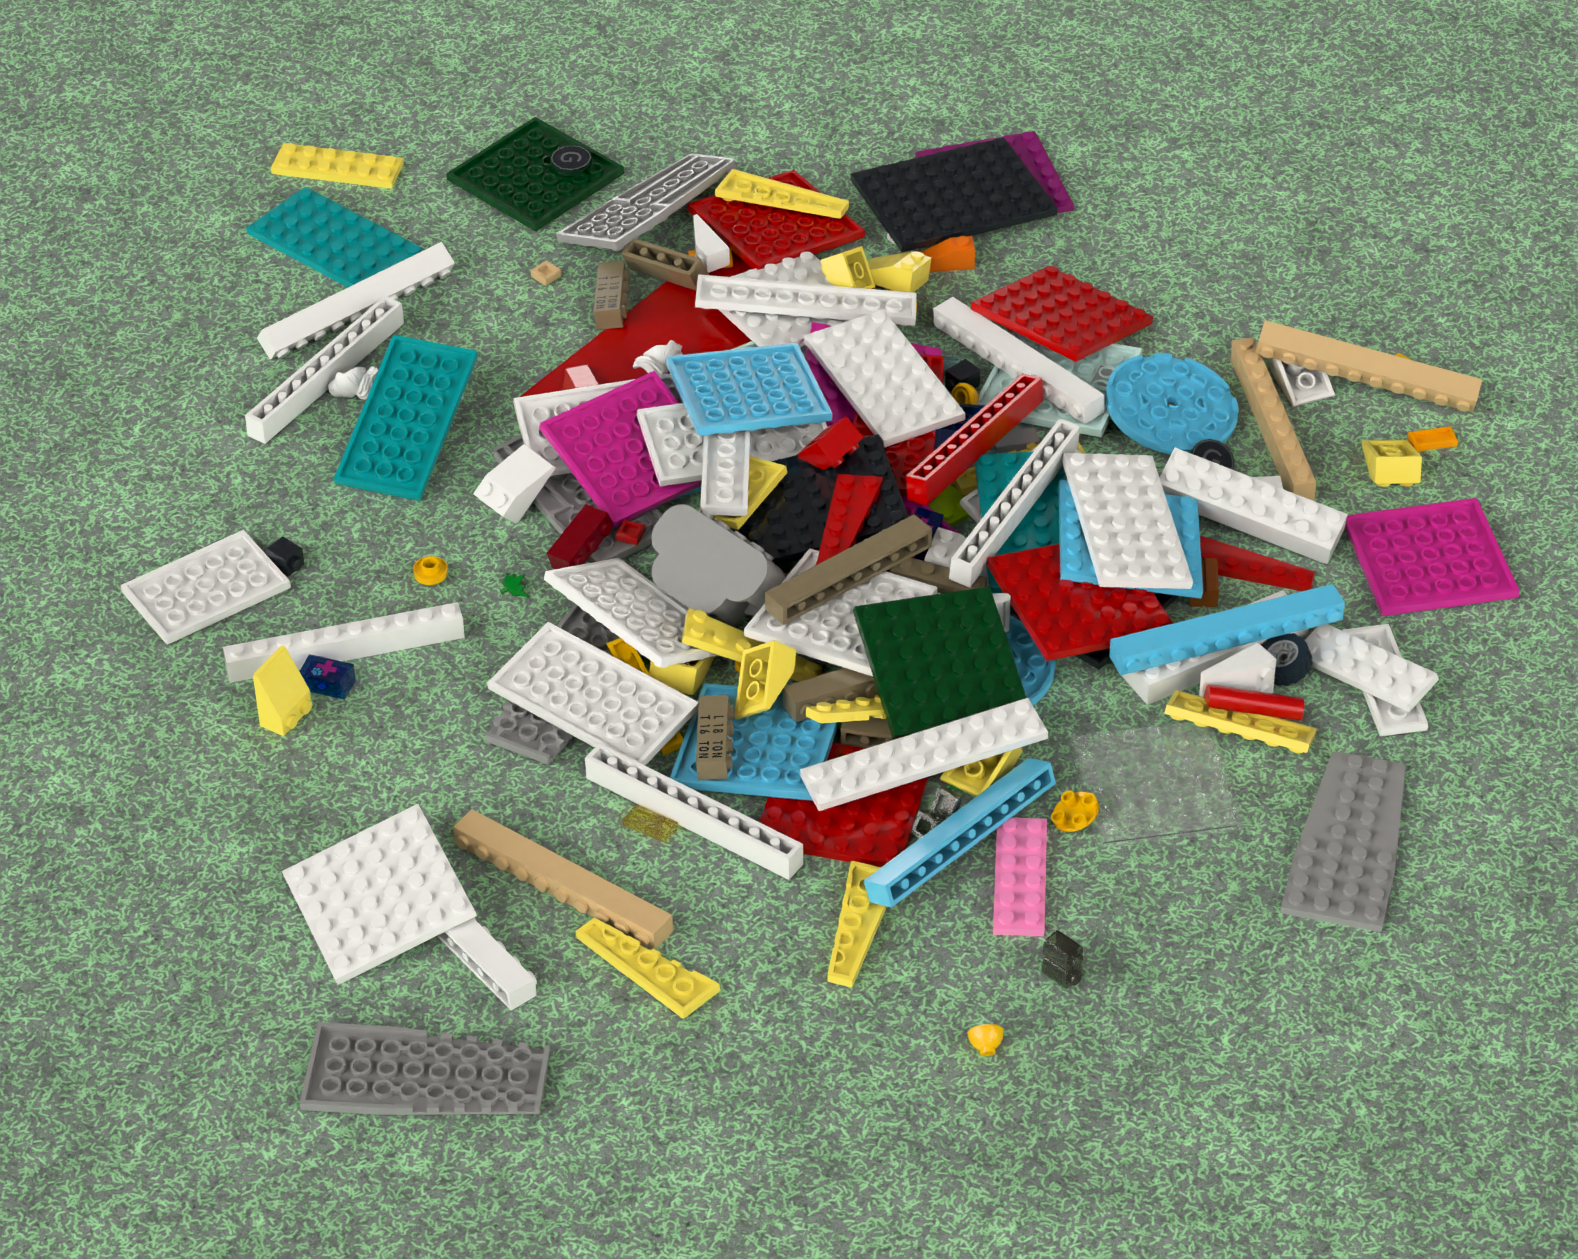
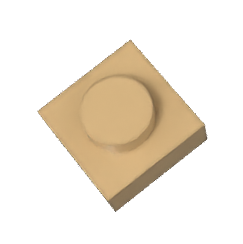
[531,261,561,286]

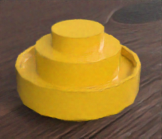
[413,556,448,585]

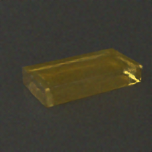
[622,804,678,843]

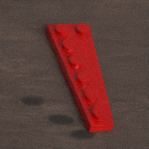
[816,474,883,565]
[1200,536,1315,592]

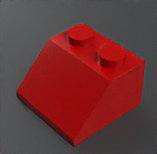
[797,416,863,470]

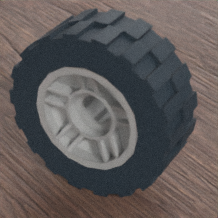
[1261,633,1313,686]

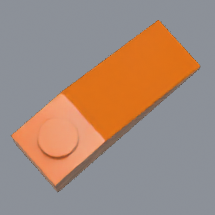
[921,236,975,272]

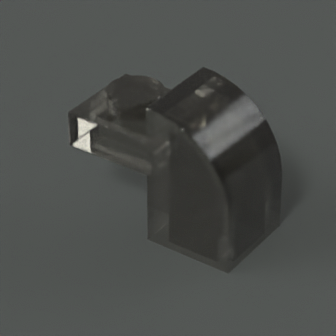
[910,786,963,838]

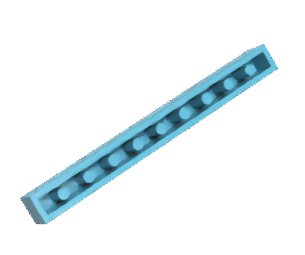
[1109,584,1345,676]
[864,758,1056,908]

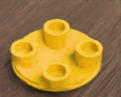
[1051,790,1099,832]

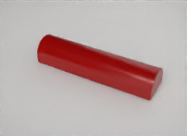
[1204,684,1304,721]

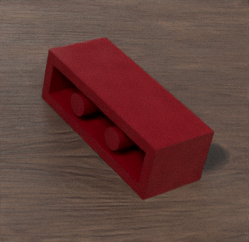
[546,504,613,569]

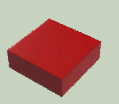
[615,520,646,545]

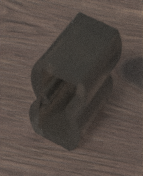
[1042,930,1084,990]

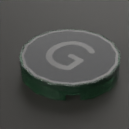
[550,145,592,176]
[1190,439,1234,470]

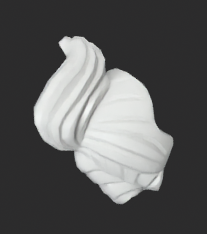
[633,340,683,375]
[328,366,378,400]

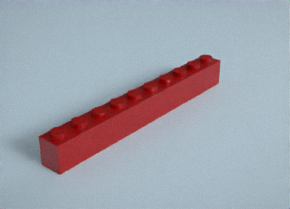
[906,373,1043,505]

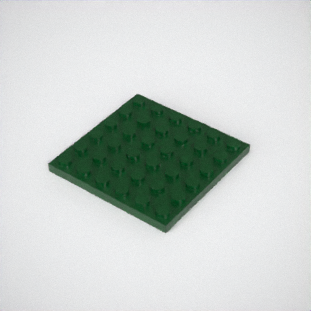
[446,117,624,232]
[853,586,1026,740]

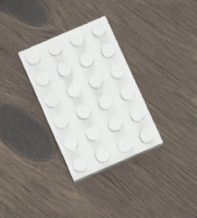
[121,530,291,645]

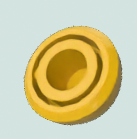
[951,383,979,414]
[967,1024,1004,1056]

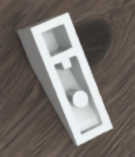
[693,214,730,273]

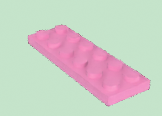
[993,817,1047,937]

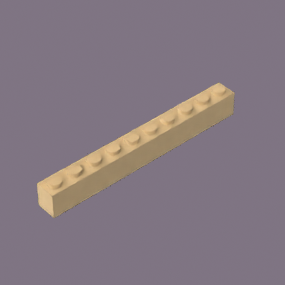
[1255,320,1482,412]
[1230,337,1316,501]
[453,809,673,950]

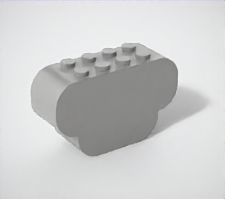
[651,504,786,627]

